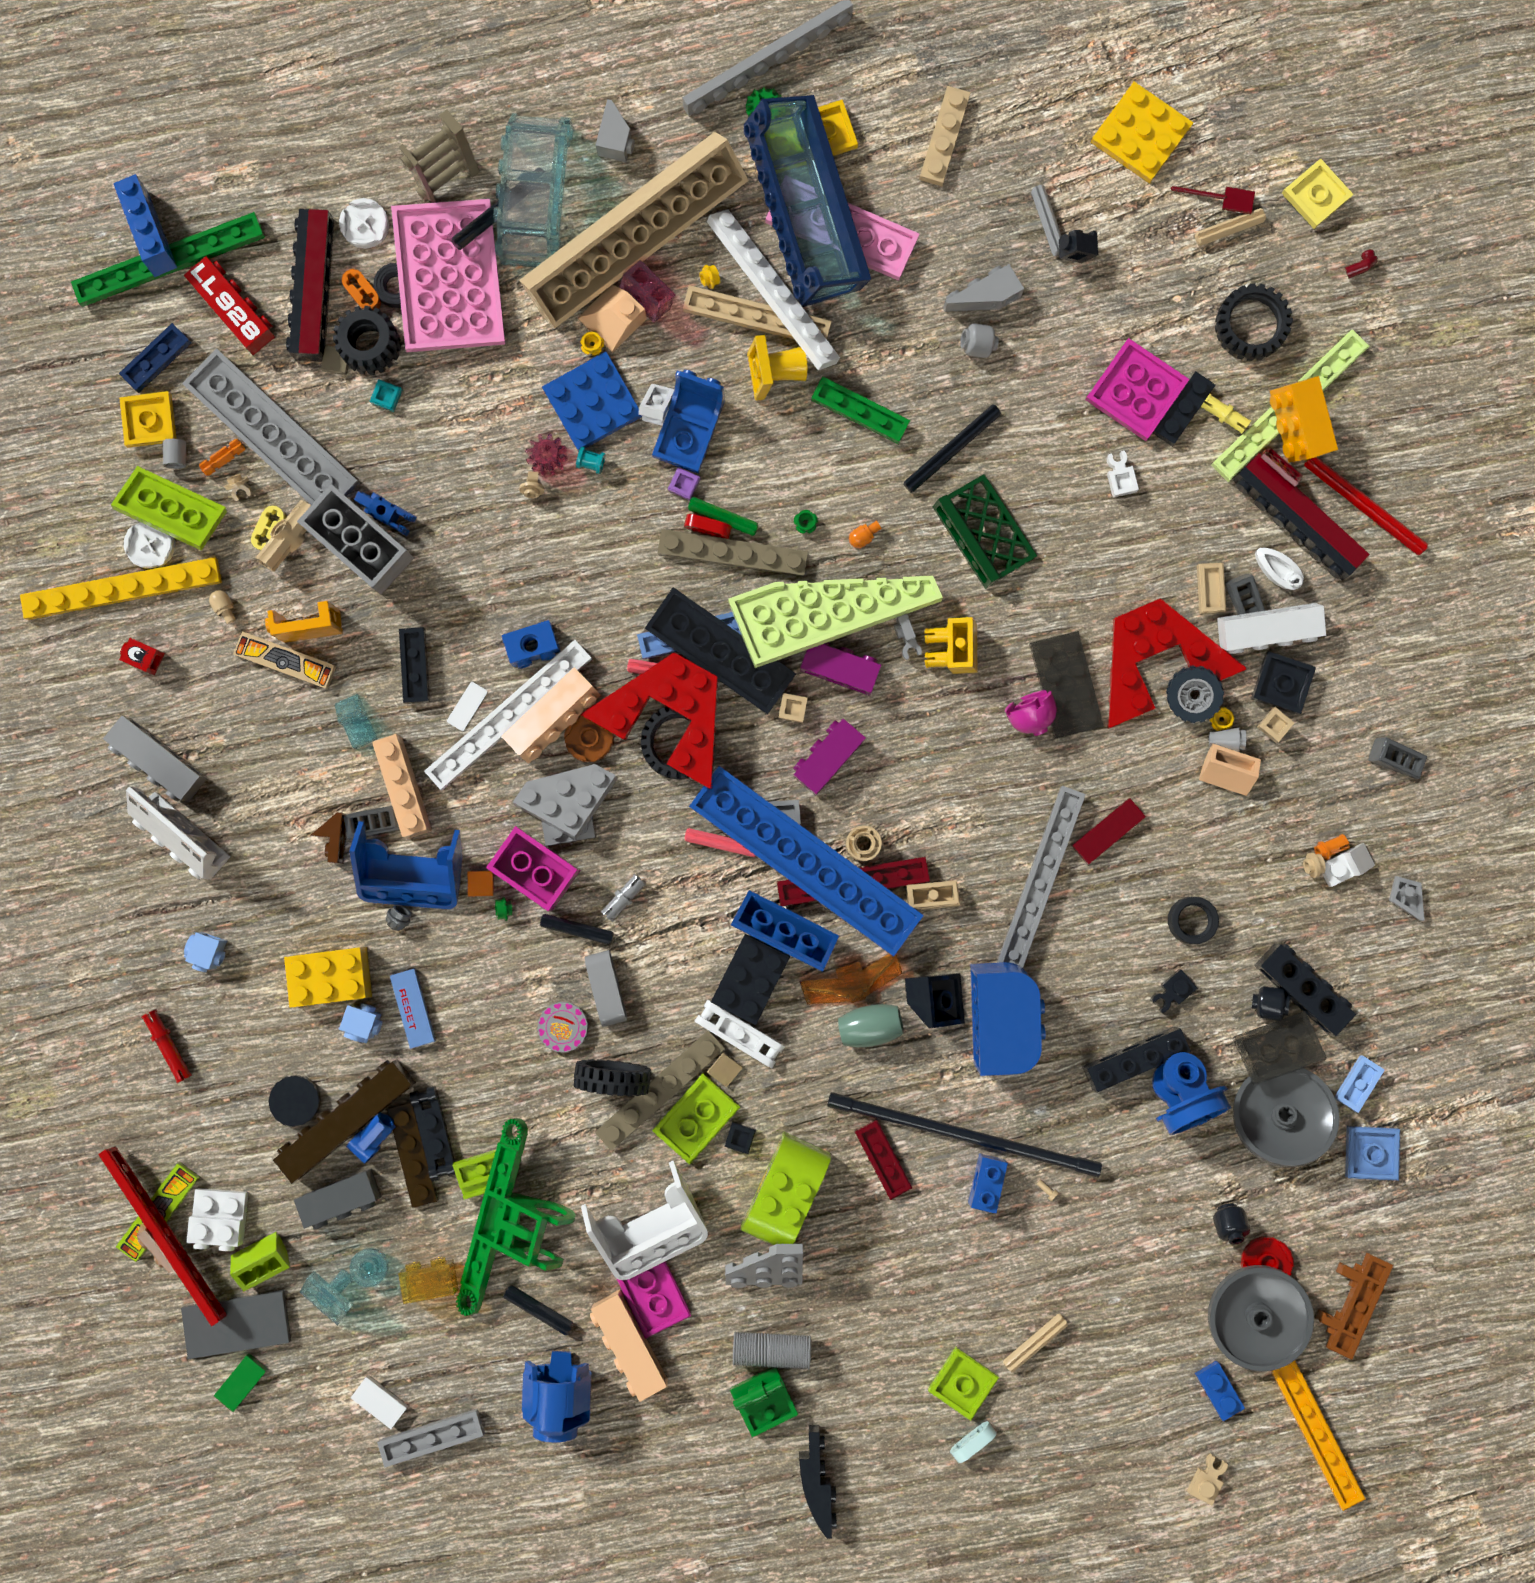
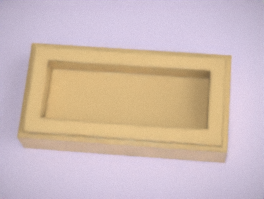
[1197,563,1226,614]

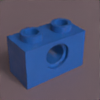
[501,620,561,669]
[968,1153,1008,1214]

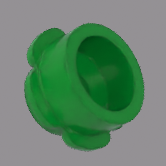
[794,510,818,534]
[495,897,512,921]

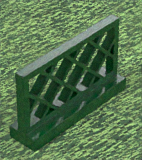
[932,474,1037,589]

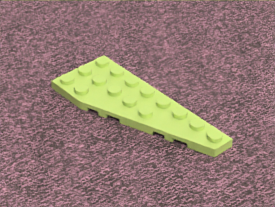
[728,576,943,668]

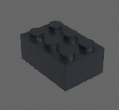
[711,934,790,1025]

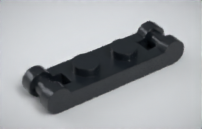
[410,1086,455,1182]

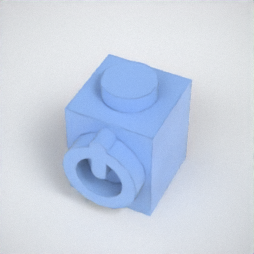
[184,932,227,972]
[339,1003,382,1044]

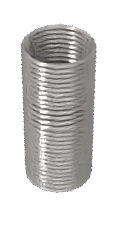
[733,1331,811,1370]

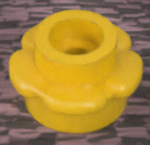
[699,265,720,289]
[580,332,605,356]
[1209,707,1234,731]

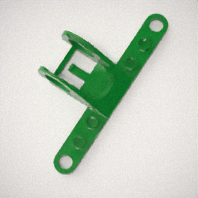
[456,1118,576,1316]

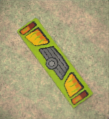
[116,1162,200,1262]

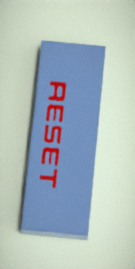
[390,968,436,1049]

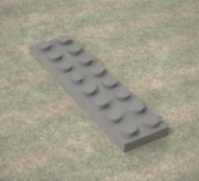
[182,348,359,505]

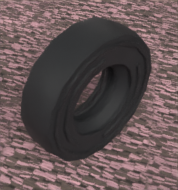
[374,263,401,308]

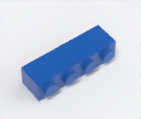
[113,174,177,277]

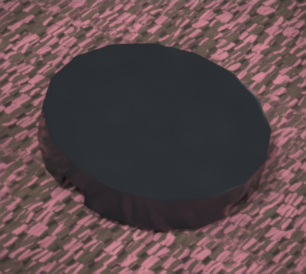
[268,1075,321,1127]

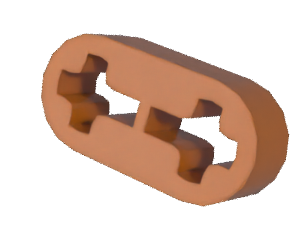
[342,269,381,310]

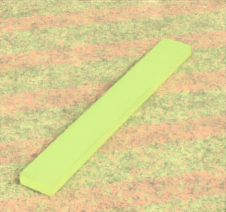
[1211,329,1370,482]

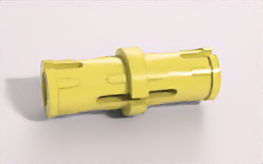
[1201,394,1251,434]

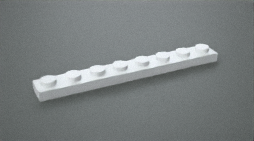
[707,210,840,371]
[424,640,592,790]

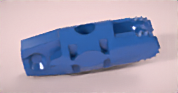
[354,491,417,536]

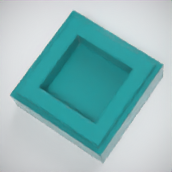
[369,379,403,412]

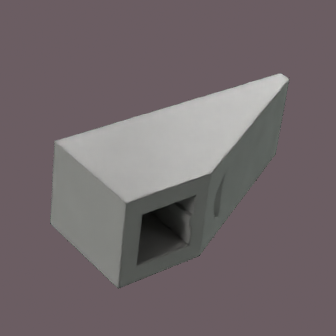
[943,264,1024,312]

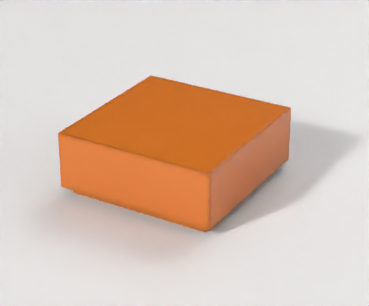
[467,871,494,897]

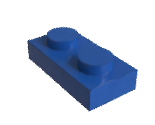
[1194,1361,1245,1421]

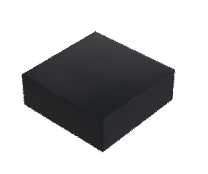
[724,1121,756,1154]

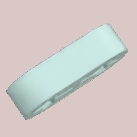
[950,1421,997,1463]

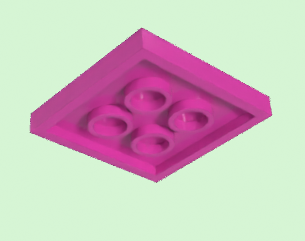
[1085,338,1190,441]

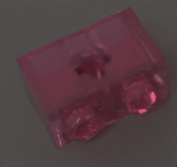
[619,260,676,323]

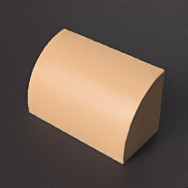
[1199,744,1261,796]

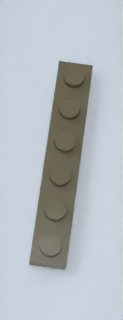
[657,529,808,577]
[595,1030,725,1151]

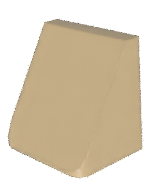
[707,1051,743,1087]

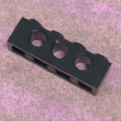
[1254,944,1357,1037]
[1082,1027,1191,1093]

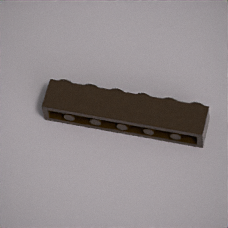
[273,1059,416,1184]

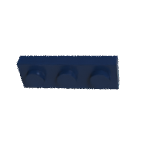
[119,323,192,393]

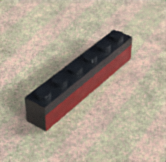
[286,209,334,362]
[1233,453,1370,580]

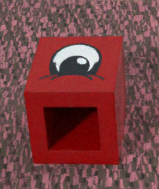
[119,638,165,676]

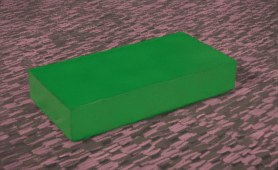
[214,1353,268,1412]

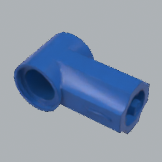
[346,1112,396,1164]

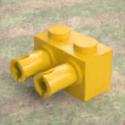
[925,617,978,674]

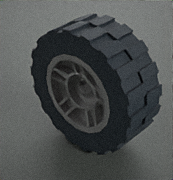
[1166,665,1224,723]

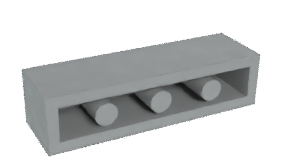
[103,715,208,802]

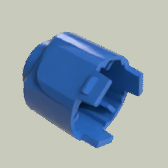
[522,1351,592,1443]

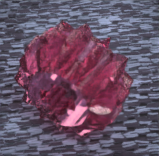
[525,433,568,476]

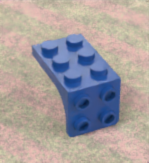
[652,370,725,474]

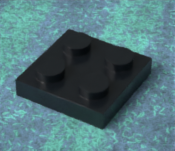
[1251,651,1316,715]

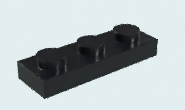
[1152,371,1216,447]
[399,627,430,704]

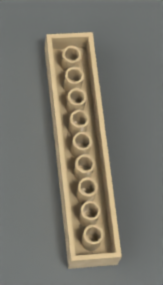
[519,132,749,328]

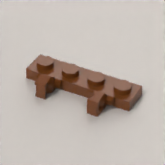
[1315,1253,1394,1360]

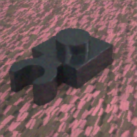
[1150,969,1198,1013]

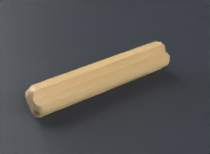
[1195,208,1266,246]
[1003,1314,1068,1373]

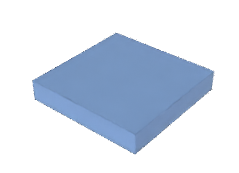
[1345,1126,1400,1181]

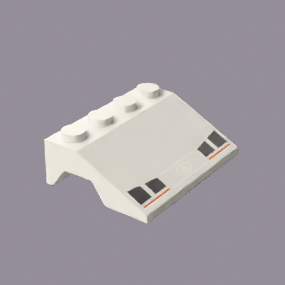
[126,787,231,880]

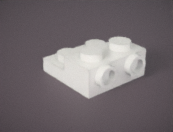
[187,1188,248,1251]

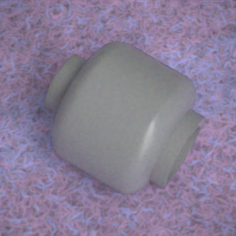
[960,323,999,358]

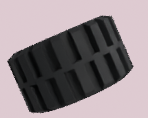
[333,306,401,375]

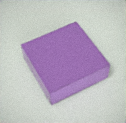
[668,467,701,501]

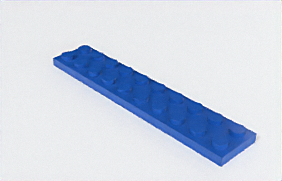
[689,766,924,957]

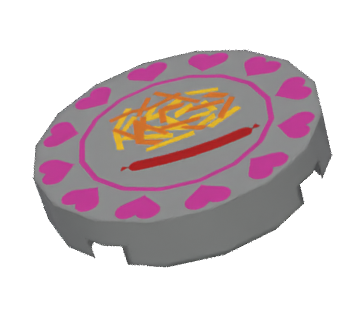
[537,1002,588,1052]

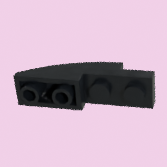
[799,1425,837,1539]

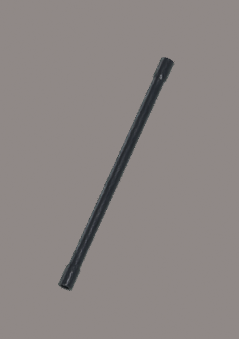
[827,1092,1102,1178]

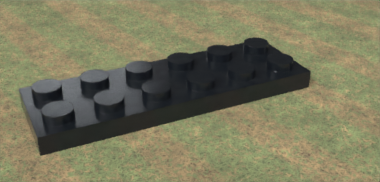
[644,587,796,715]

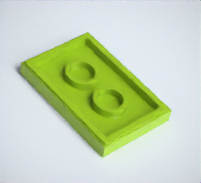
[652,1073,741,1165]

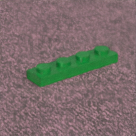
[811,376,910,445]

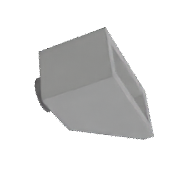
[595,99,635,162]

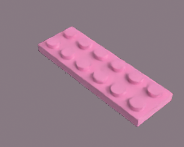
[765,176,919,281]

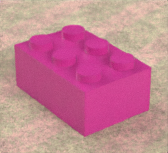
[486,826,581,912]

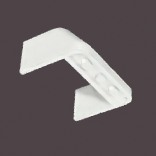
[581,1161,708,1280]

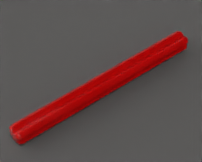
[1304,457,1428,555]

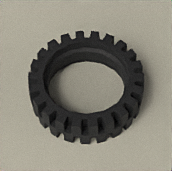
[1215,283,1293,361]
[641,707,715,780]
[573,1059,651,1096]

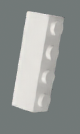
[1217,603,1326,654]

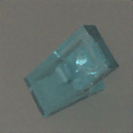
[335,694,378,749]

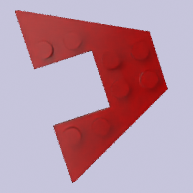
[1107,598,1247,729]
[581,653,718,789]

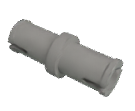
[601,874,646,922]

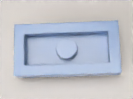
[1335,1055,1385,1113]

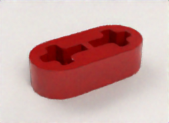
[683,514,732,539]

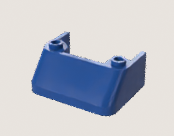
[349,821,463,909]

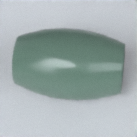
[838,1004,904,1048]

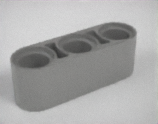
[584,950,627,1027]

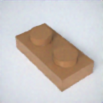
[137,1223,174,1273]

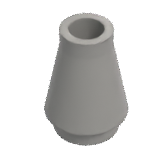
[1209,727,1246,752]

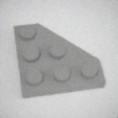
[513,764,617,840]
[725,1244,803,1288]

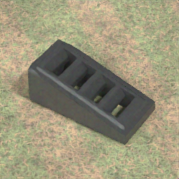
[1225,574,1265,615]
[1368,737,1427,779]
[343,806,400,840]

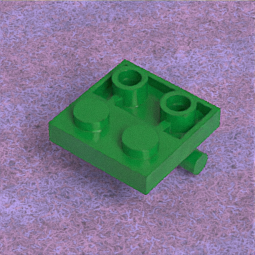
[730,1367,798,1438]

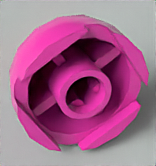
[1005,690,1057,736]

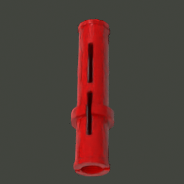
[141,1009,192,1083]

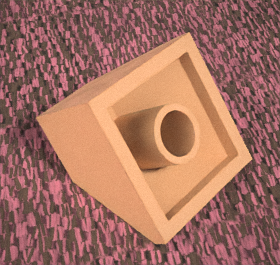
[578,284,647,353]

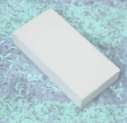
[351,1375,408,1429]

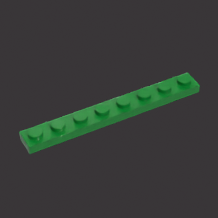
[71,212,265,307]

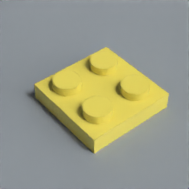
[1282,159,1353,229]

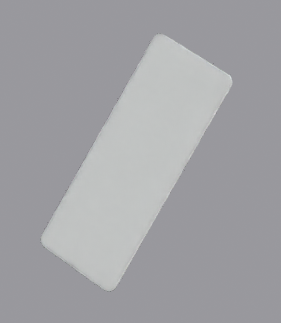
[447,682,487,731]

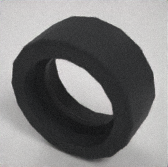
[1168,897,1219,944]

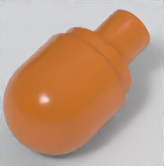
[849,520,882,548]

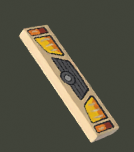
[233,631,337,690]

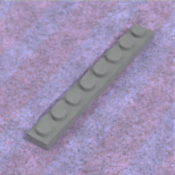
[682,0,853,116]
[996,786,1086,968]

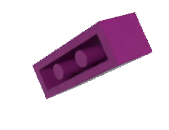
[800,642,881,696]
[793,718,866,796]

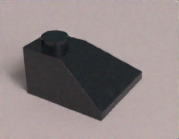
[905,973,965,1029]

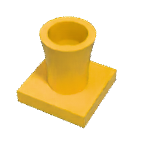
[747,335,808,401]

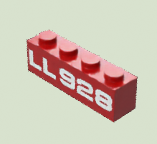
[184,257,275,356]

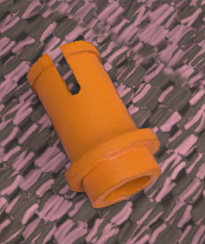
[1314,834,1350,860]

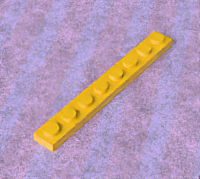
[20,557,222,620]

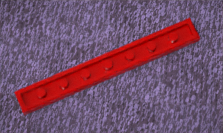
[98,1146,227,1327]

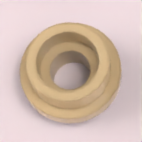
[1303,853,1326,878]

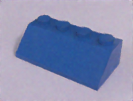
[731,890,839,972]

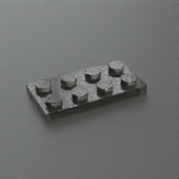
[1029,631,1104,740]

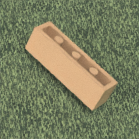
[501,667,600,764]
[372,734,432,839]
[590,1289,668,1402]

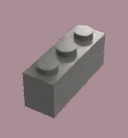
[294,1168,382,1230]

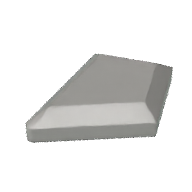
[1389,876,1424,921]

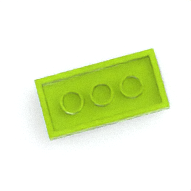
[111,466,227,551]

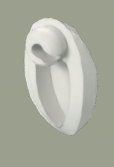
[1255,548,1304,590]

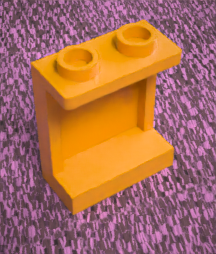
[265,601,343,643]

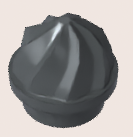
[386,905,412,931]

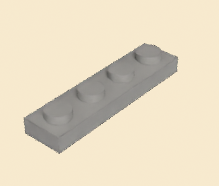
[377,1408,485,1468]

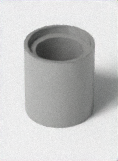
[163,439,186,469]

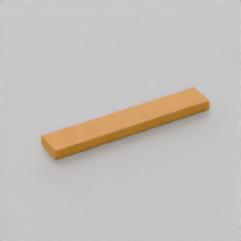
[1271,1360,1366,1511]

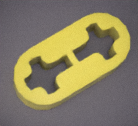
[251,506,287,551]

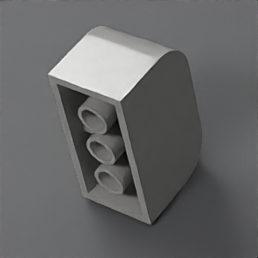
[297,484,414,595]

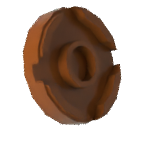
[564,714,614,762]

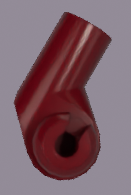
[1345,249,1378,279]

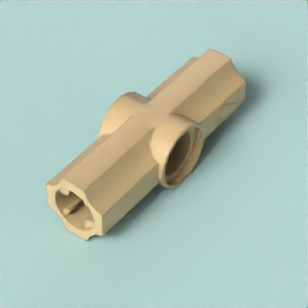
[255,500,311,572]

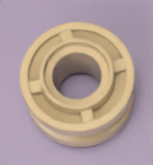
[846,826,882,862]

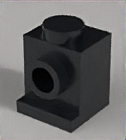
[1059,230,1099,264]

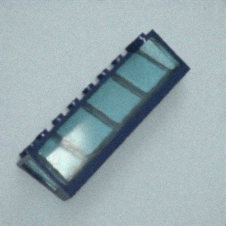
[743,95,871,307]

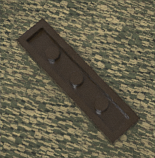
[387,1102,439,1208]

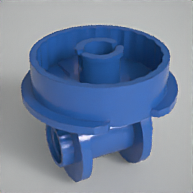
[1152,1052,1231,1135]

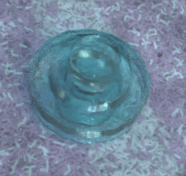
[349,1248,389,1287]

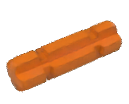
[199,439,245,476]

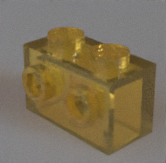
[398,1257,459,1304]

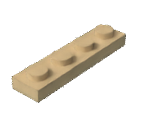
[919,86,971,187]

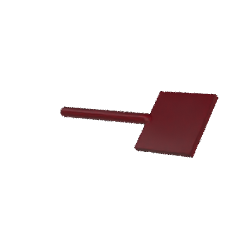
[1171,186,1255,215]

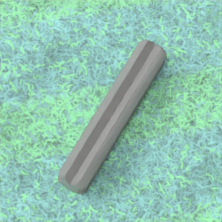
[1031,185,1062,256]

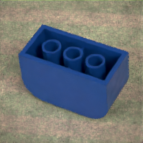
[970,962,1046,1076]

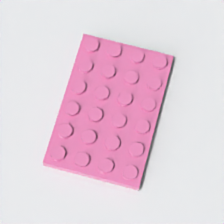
[391,199,505,352]

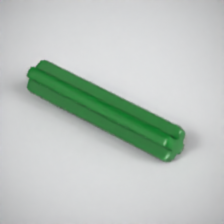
[688,497,758,536]

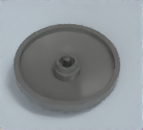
[1233,1064,1339,1168]
[1208,1265,1314,1371]

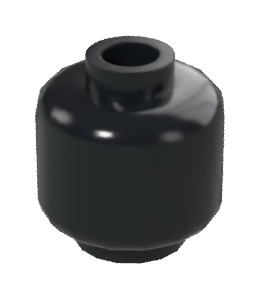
[1252,986,1290,1021]
[1213,1203,1250,1245]

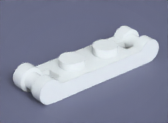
[695,999,785,1068]

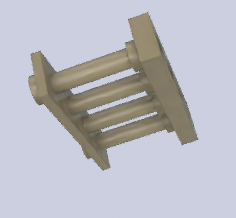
[399,110,480,203]

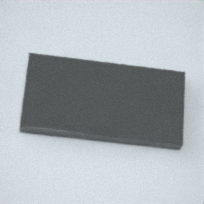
[181,1290,291,1359]

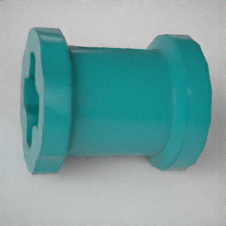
[576,447,606,474]

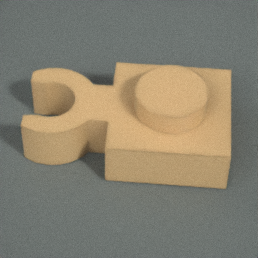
[1187,1453,1228,1506]

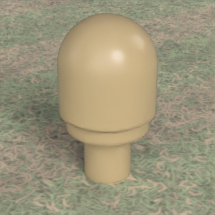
[209,590,236,624]

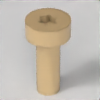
[1037,1179,1059,1201]

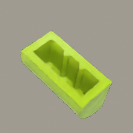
[230,1232,290,1291]

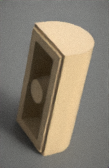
[906,880,960,911]

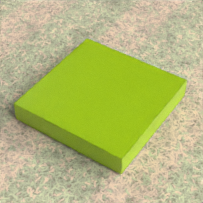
[928,1346,999,1421]

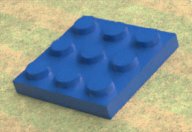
[542,351,642,452]

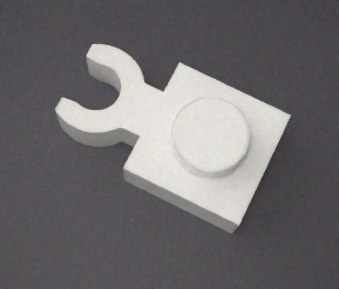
[1107,451,1139,498]

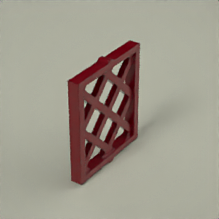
[1261,446,1303,486]

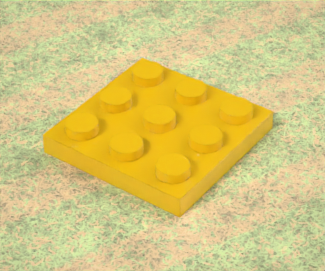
[1090,81,1194,184]

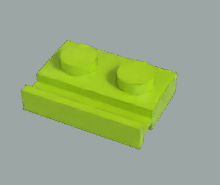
[453,1150,496,1200]

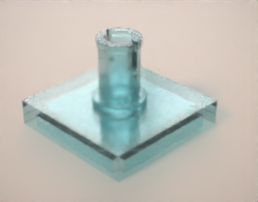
[300,1269,353,1326]

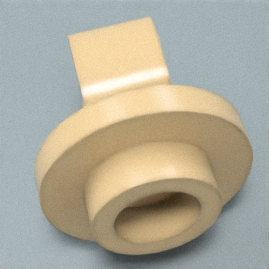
[519,471,544,499]
[224,474,252,501]

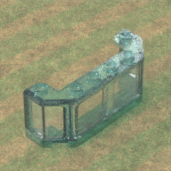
[494,113,574,268]

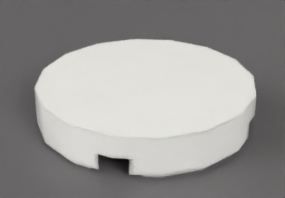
[339,198,389,249]
[124,522,175,569]

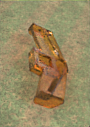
[799,953,902,1005]

